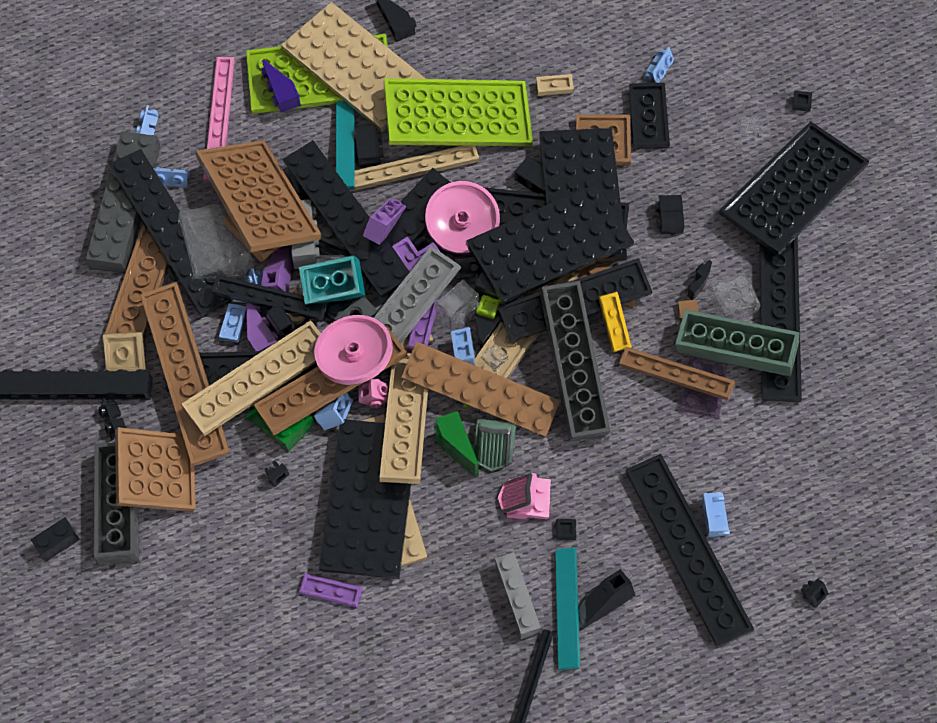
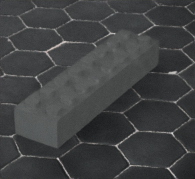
[86,131,161,273]
[540,281,611,442]

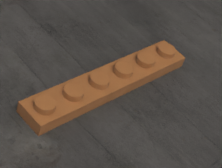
[619,347,735,401]

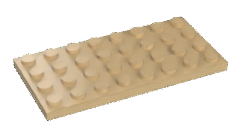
[281,2,426,132]

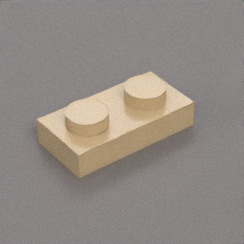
[536,74,574,96]

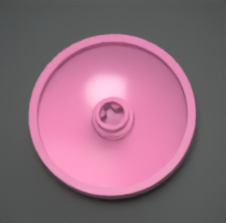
[425,181,500,255]
[314,315,393,385]

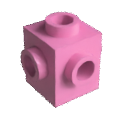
[358,379,389,408]

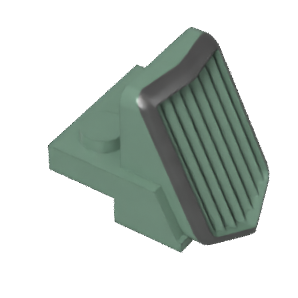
[473,419,516,472]

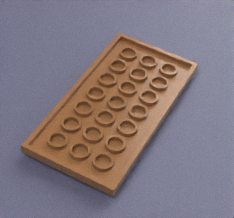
[196,140,321,252]

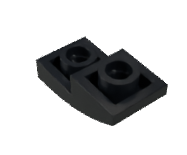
[687,260,712,300]

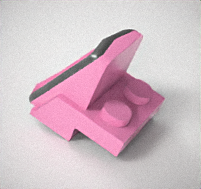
[497,473,551,520]

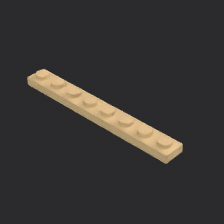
[350,146,479,192]

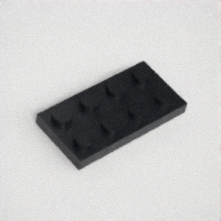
[629,83,670,149]

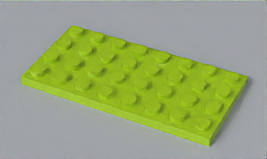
[246,34,388,114]
[383,78,533,146]

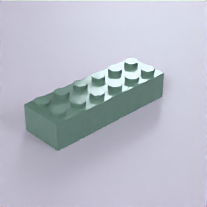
[676,310,800,377]

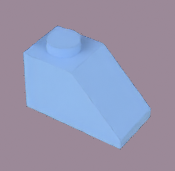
[314,392,353,431]

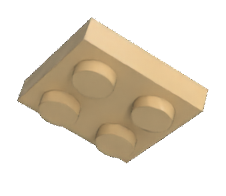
[103,332,146,371]

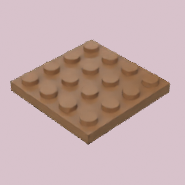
[115,428,196,512]

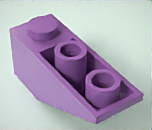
[363,198,406,244]
[261,246,293,292]
[246,303,279,351]

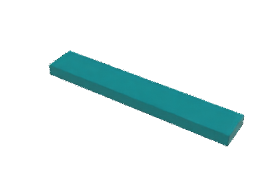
[336,101,355,190]
[555,547,580,670]

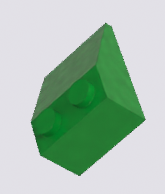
[246,391,315,453]
[433,411,479,478]

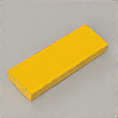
[598,292,632,352]

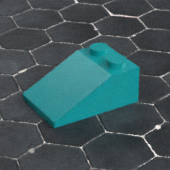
[299,256,365,305]

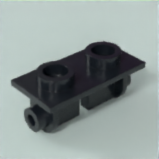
[99,398,126,441]

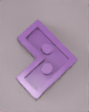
[392,237,440,272]

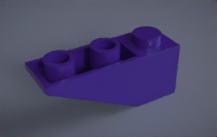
[260,60,301,112]

